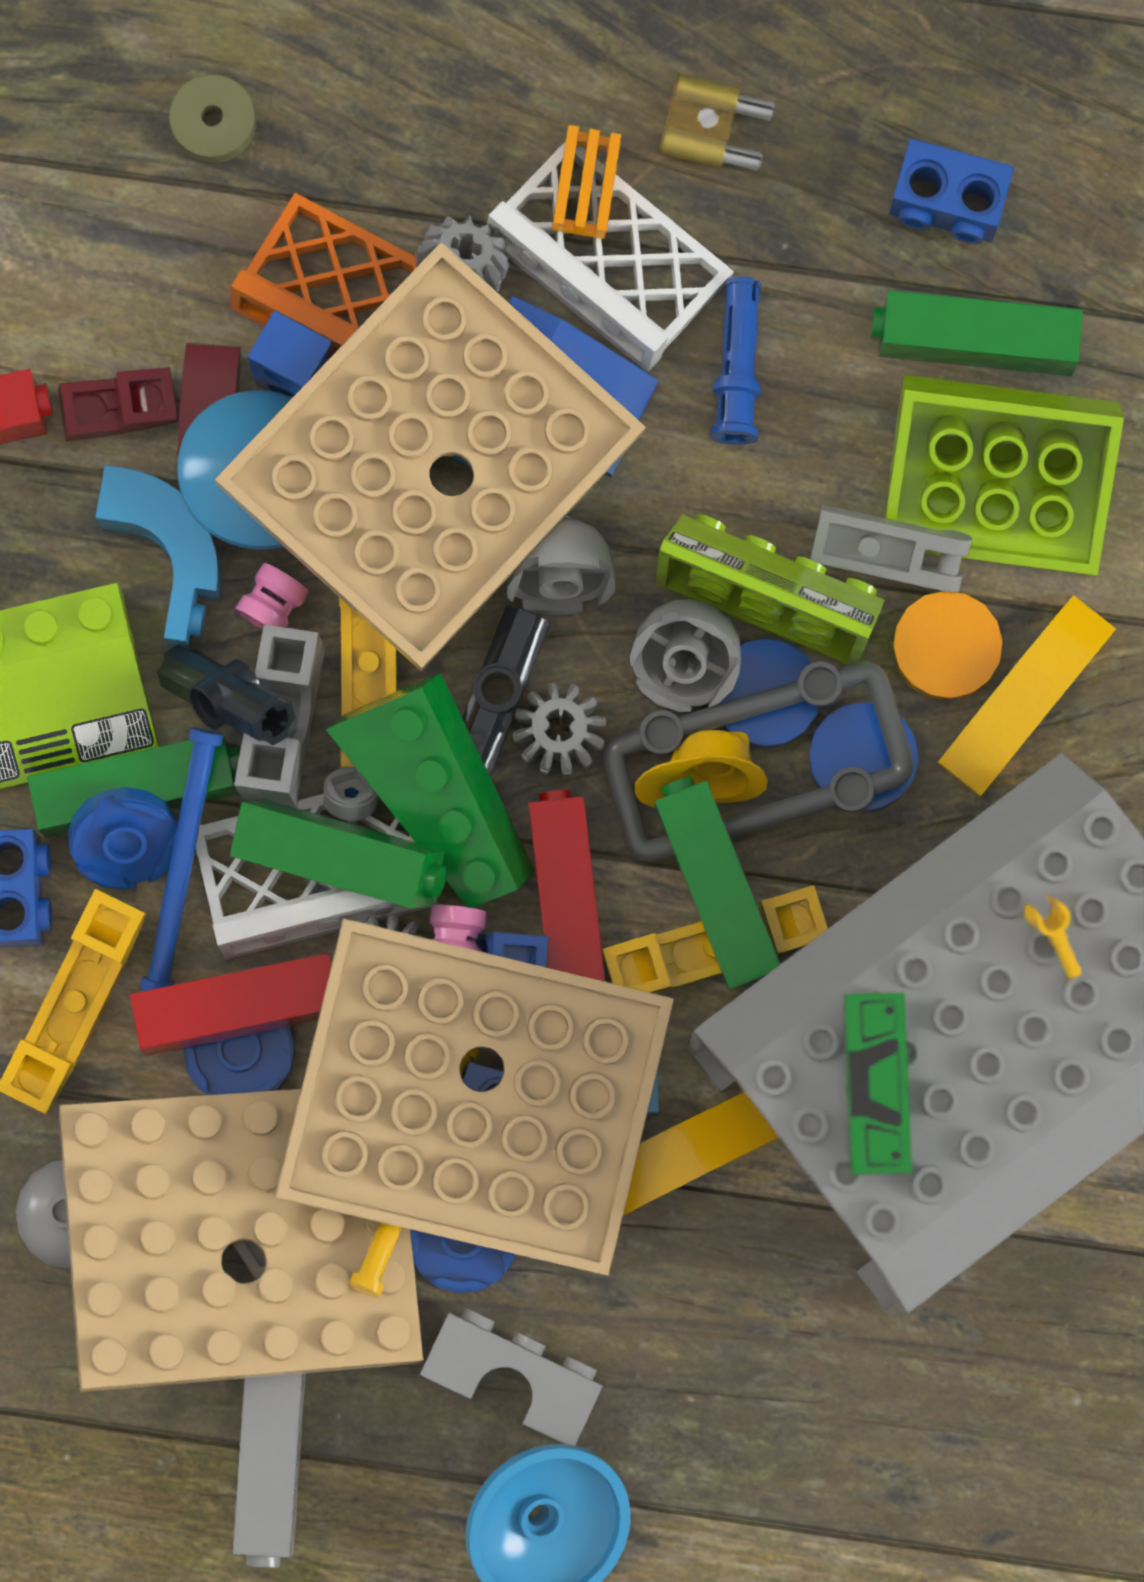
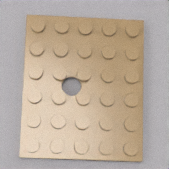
[215,242,646,671]
[275,918,674,1276]
[58,1089,423,1392]

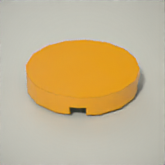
[893,591,1003,700]

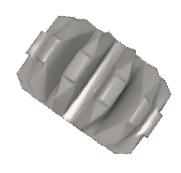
[415,215,509,293]
[513,683,606,777]

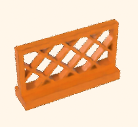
[231,193,417,353]

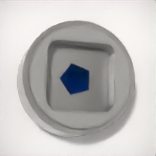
[323,767,379,821]

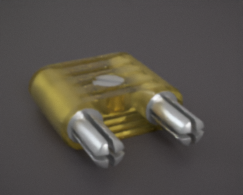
[659,73,775,171]

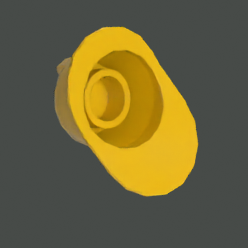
[634,730,768,808]

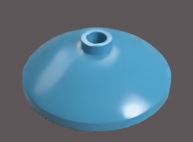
[177,390,293,550]
[466,1444,631,1582]

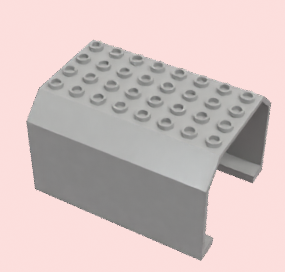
[687,753,1144,1317]

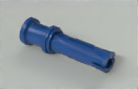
[709,277,761,445]

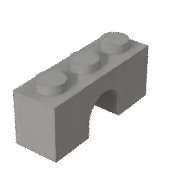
[234,624,325,807]
[420,1308,603,1446]

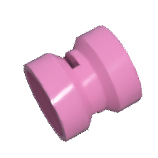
[234,563,309,631]
[429,905,487,952]

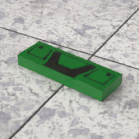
[843,992,912,1175]

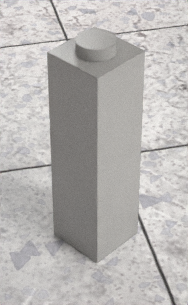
[233,1373,306,1568]

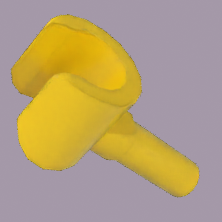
[1024,894,1082,979]

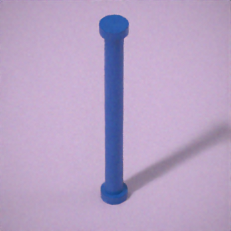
[140,727,224,991]

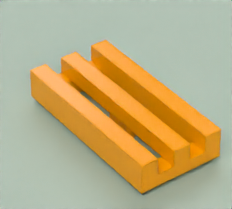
[551,125,621,239]

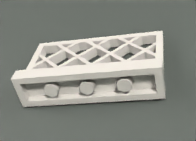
[487,142,734,373]
[196,794,438,960]

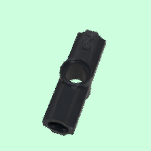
[462,605,551,777]
[157,645,296,745]

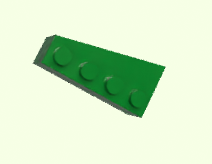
[325,673,535,908]

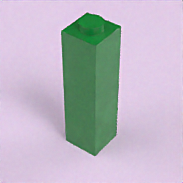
[870,290,1083,376]
[27,732,240,838]
[654,775,780,989]
[230,799,447,909]

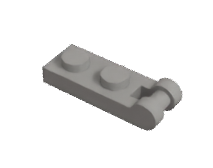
[810,505,972,592]

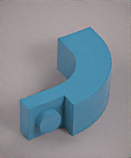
[95,465,223,650]

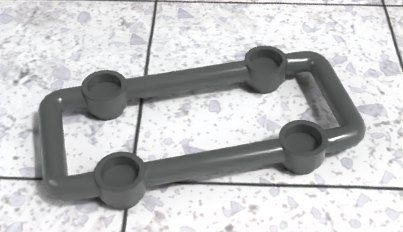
[603,661,913,861]

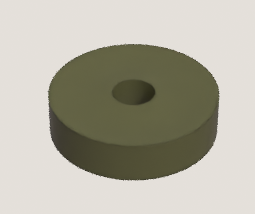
[169,74,257,164]

